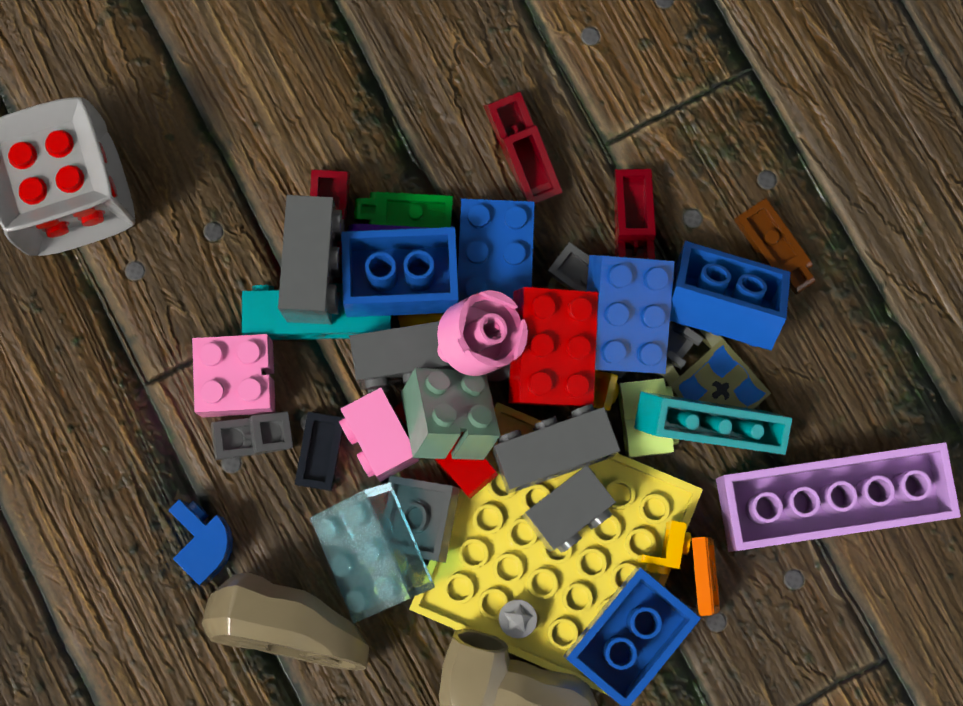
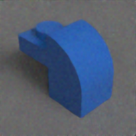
[168,499,233,586]

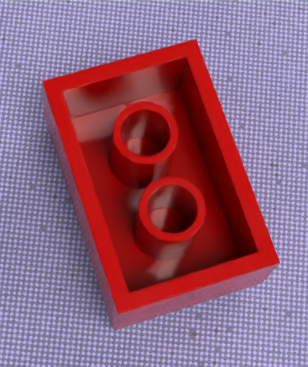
[508,287,598,407]

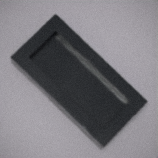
[294,412,344,492]

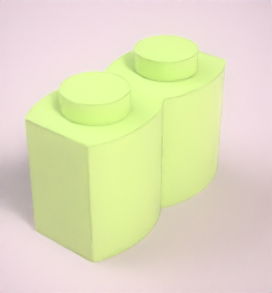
[618,378,679,458]

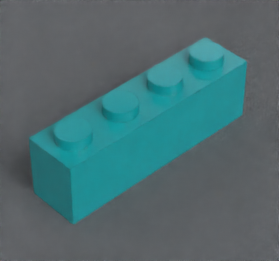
[242,283,392,340]
[634,391,793,455]

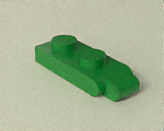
[354,192,453,228]

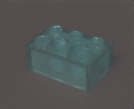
[310,482,435,623]

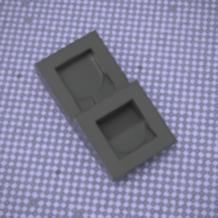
[211,412,293,461]

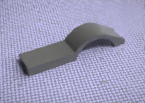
[548,242,704,369]

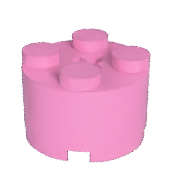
[437,290,528,376]

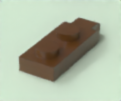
[734,198,815,295]

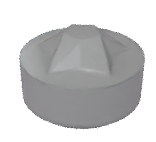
[499,600,537,638]

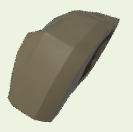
[201,573,369,671]
[439,629,598,706]

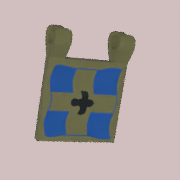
[654,328,771,409]

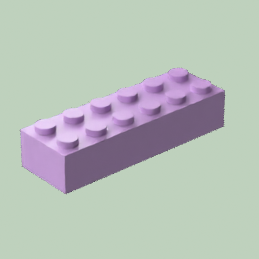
[716,442,961,552]

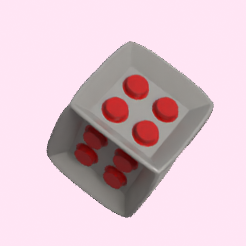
[0,97,135,256]

